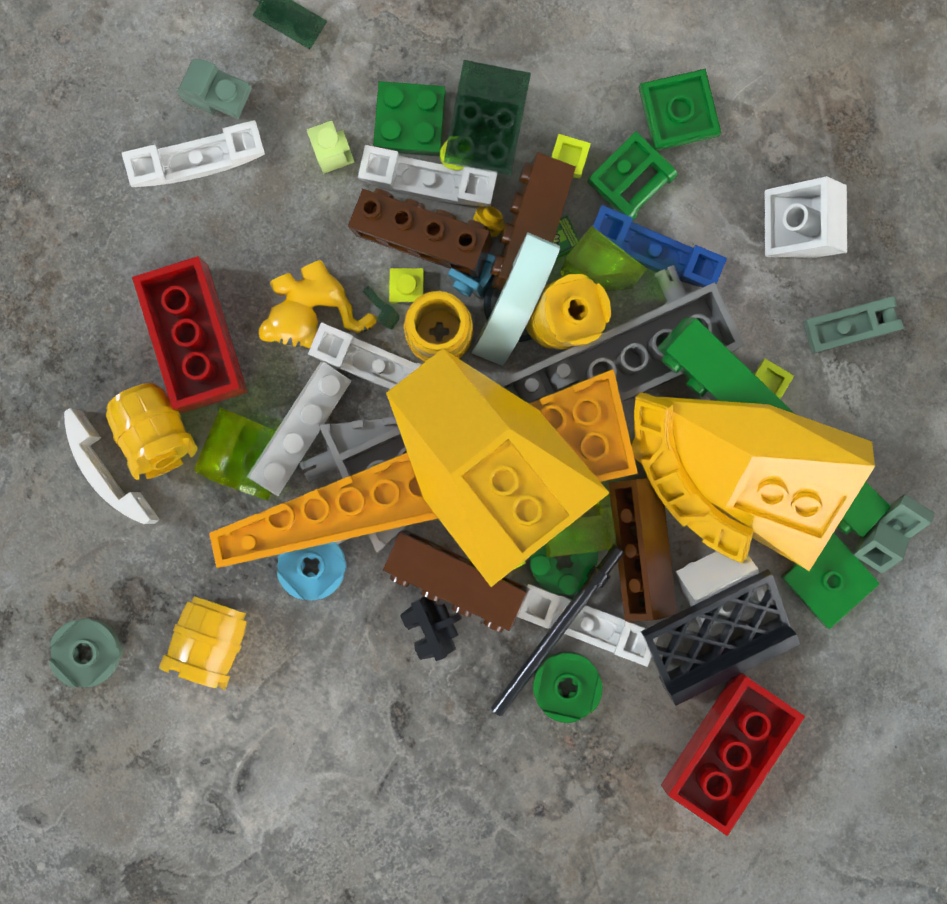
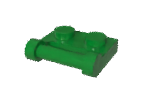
[587,131,678,221]

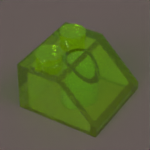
[560,225,647,292]
[193,407,276,501]

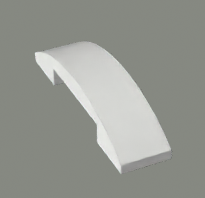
[122,120,265,187]
[358,145,498,206]
[308,322,422,390]
[64,408,160,524]
[518,584,659,667]

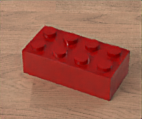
[132,256,248,413]
[661,674,806,836]

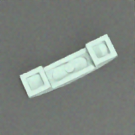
[472,232,560,366]

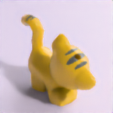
[258,260,377,349]

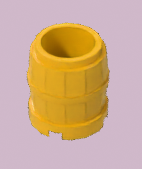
[526,274,611,350]
[404,291,473,363]
[106,383,198,480]
[159,596,247,690]

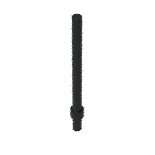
[491,544,625,716]

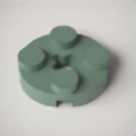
[49,617,124,688]

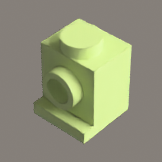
[307,121,355,174]

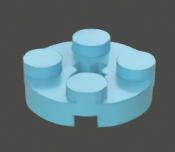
[277,542,347,600]

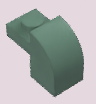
[177,59,252,119]
[853,494,934,574]

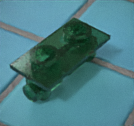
[253,0,327,50]

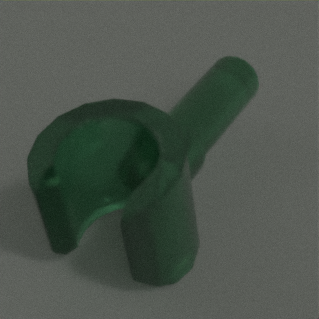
[363,286,400,330]

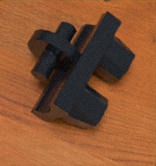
[400,596,462,661]

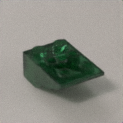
[444,60,531,176]

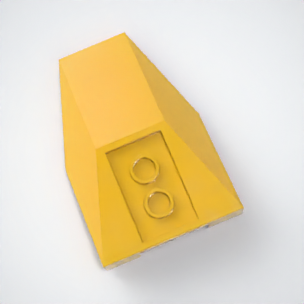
[386,348,609,587]
[631,396,875,571]

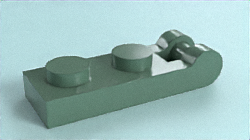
[803,296,904,354]

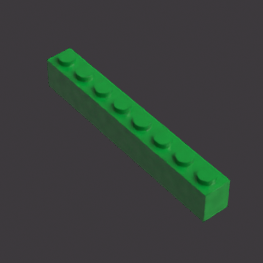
[657,317,891,537]

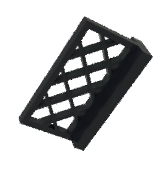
[641,569,800,706]

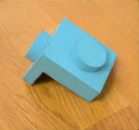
[448,254,495,298]

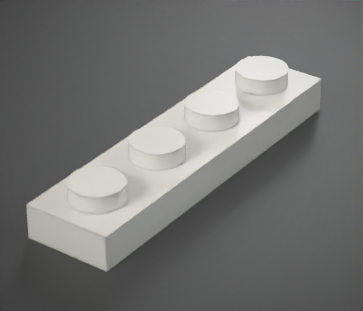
[247,362,351,496]

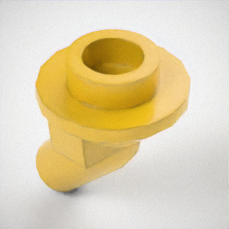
[473,206,505,237]

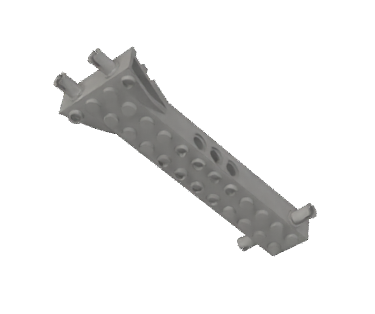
[300,265,744,553]

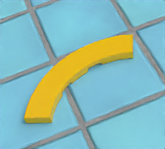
[634,392,754,564]

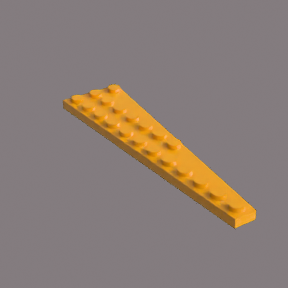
[209,369,638,568]

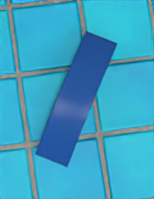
[588,205,727,288]

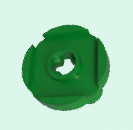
[530,527,598,595]
[533,651,603,723]

